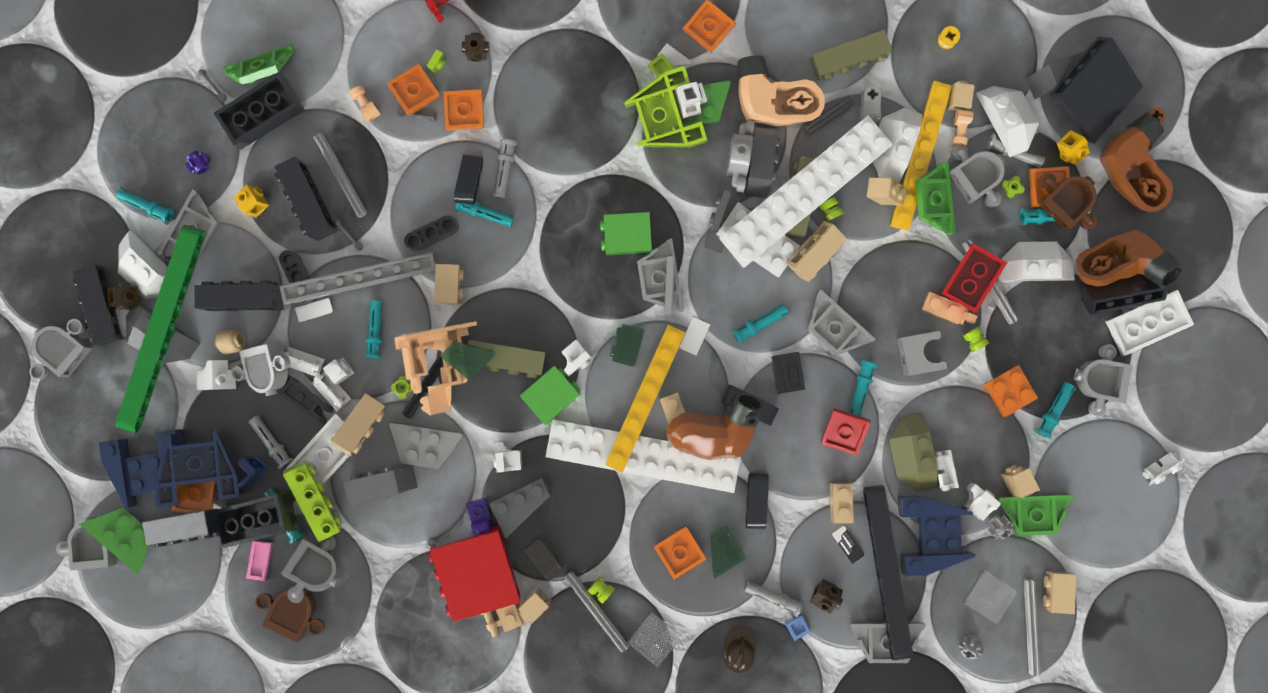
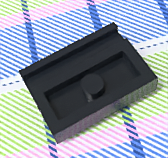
[771,352,805,394]

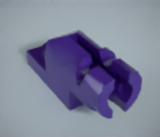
[466,498,494,536]

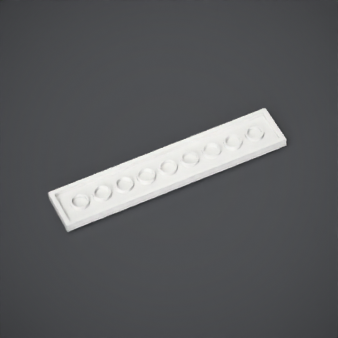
[719,116,893,268]
[545,419,741,493]

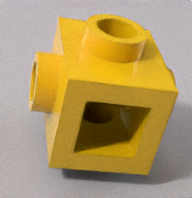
[1057,130,1090,165]
[234,184,269,218]

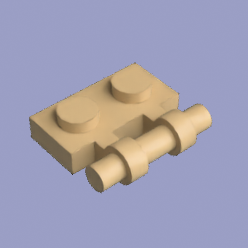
[481,604,523,637]

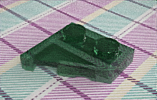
[440,341,495,381]
[710,525,746,578]

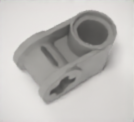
[859,85,881,124]

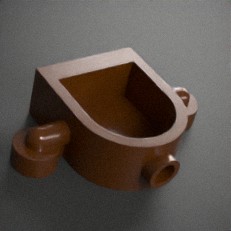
[1038,173,1097,230]
[255,588,325,642]

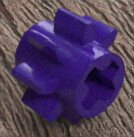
[185,151,211,175]

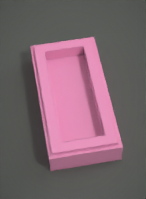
[246,540,273,581]

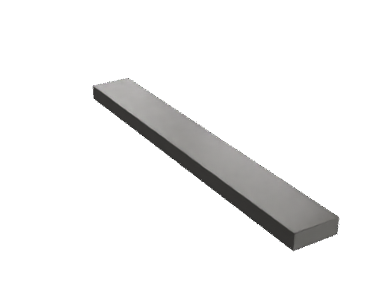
[279,252,436,305]

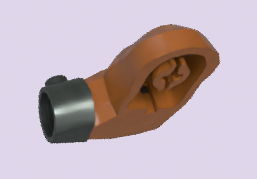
[1100,114,1173,212]
[1076,230,1183,288]
[666,393,763,460]

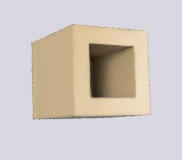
[948,81,974,111]

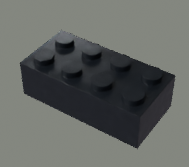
[214,72,305,150]
[274,156,338,241]
[194,280,284,311]
[216,491,298,549]

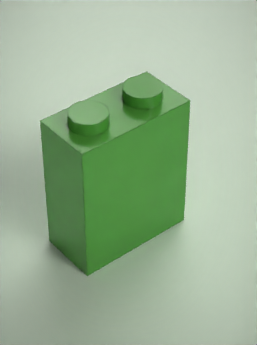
[600,212,652,255]
[520,366,581,425]

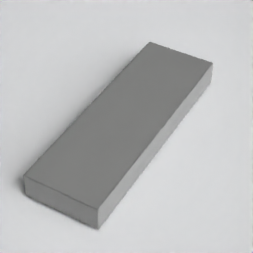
[664,256,675,316]

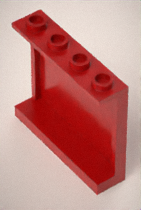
[428,525,521,622]

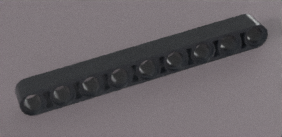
[863,484,913,661]

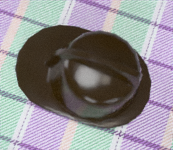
[724,626,756,673]

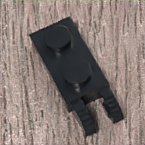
[279,378,334,423]

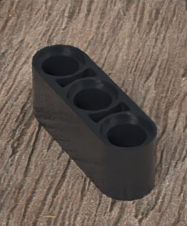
[454,154,483,205]
[404,215,459,252]
[279,250,316,303]
[721,384,779,426]
[746,473,769,530]

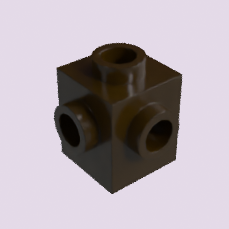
[462,32,490,62]
[107,283,141,310]
[810,579,843,614]

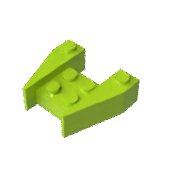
[624,65,707,148]

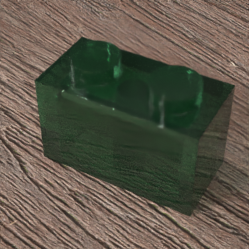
[610,324,645,367]

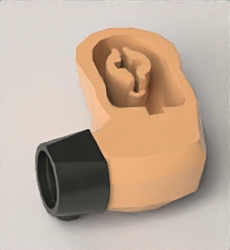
[737,55,825,127]

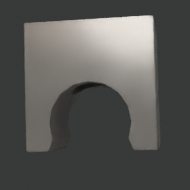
[897,331,947,376]

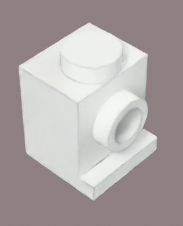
[323,358,355,384]

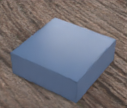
[785,614,811,641]

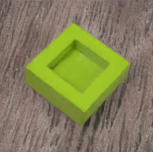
[427,49,446,74]
[648,53,674,78]

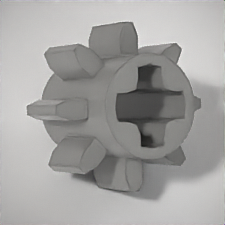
[988,515,1014,539]
[958,635,984,659]

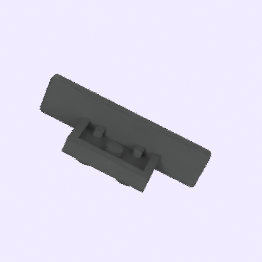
[704,176,746,253]

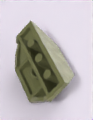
[889,413,938,492]

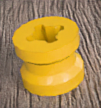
[938,26,960,49]

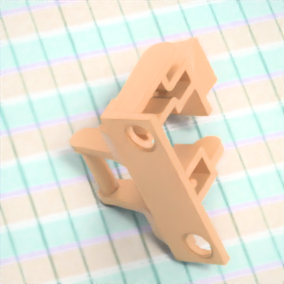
[395,321,477,415]

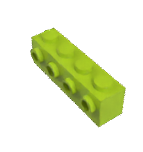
[283,460,342,542]

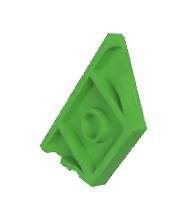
[223,44,295,85]
[673,80,730,127]
[915,161,956,235]
[997,494,1074,536]
[79,508,149,575]

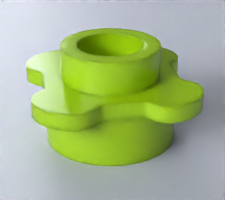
[1002,176,1025,198]
[391,376,413,399]

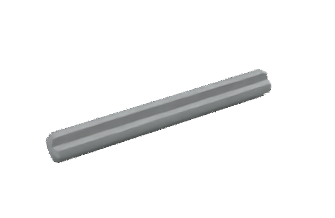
[314,133,367,218]
[962,239,1019,324]
[565,571,629,652]
[1024,578,1041,676]

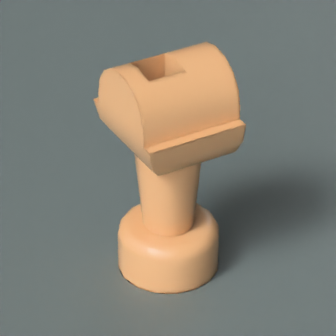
[349,85,381,123]
[952,109,973,146]

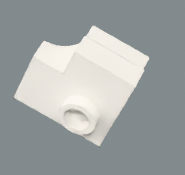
[673,82,707,119]
[562,340,591,376]
[197,360,236,390]
[493,442,523,472]
[963,483,1001,521]

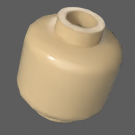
[214,328,245,355]

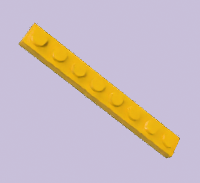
[890,81,952,231]
[605,325,686,473]

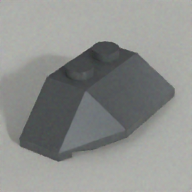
[126,302,200,364]

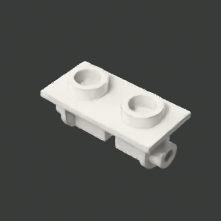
[284,347,325,376]
[312,372,351,411]
[934,450,959,491]
[1142,452,1185,486]

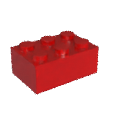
[942,243,1007,313]

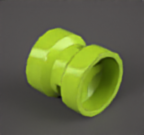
[819,197,845,222]
[963,326,989,352]
[588,576,615,604]

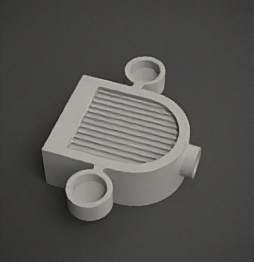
[726,119,755,192]
[950,145,1005,208]
[29,319,92,379]
[232,341,290,396]
[1074,344,1133,416]
[56,517,116,571]
[281,536,340,603]

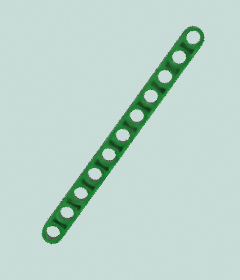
[116,225,205,433]

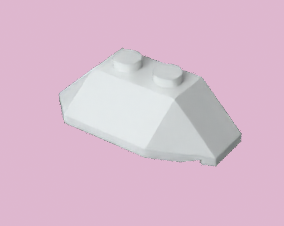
[976,86,1039,157]
[873,108,922,183]
[118,231,168,299]
[997,241,1074,282]

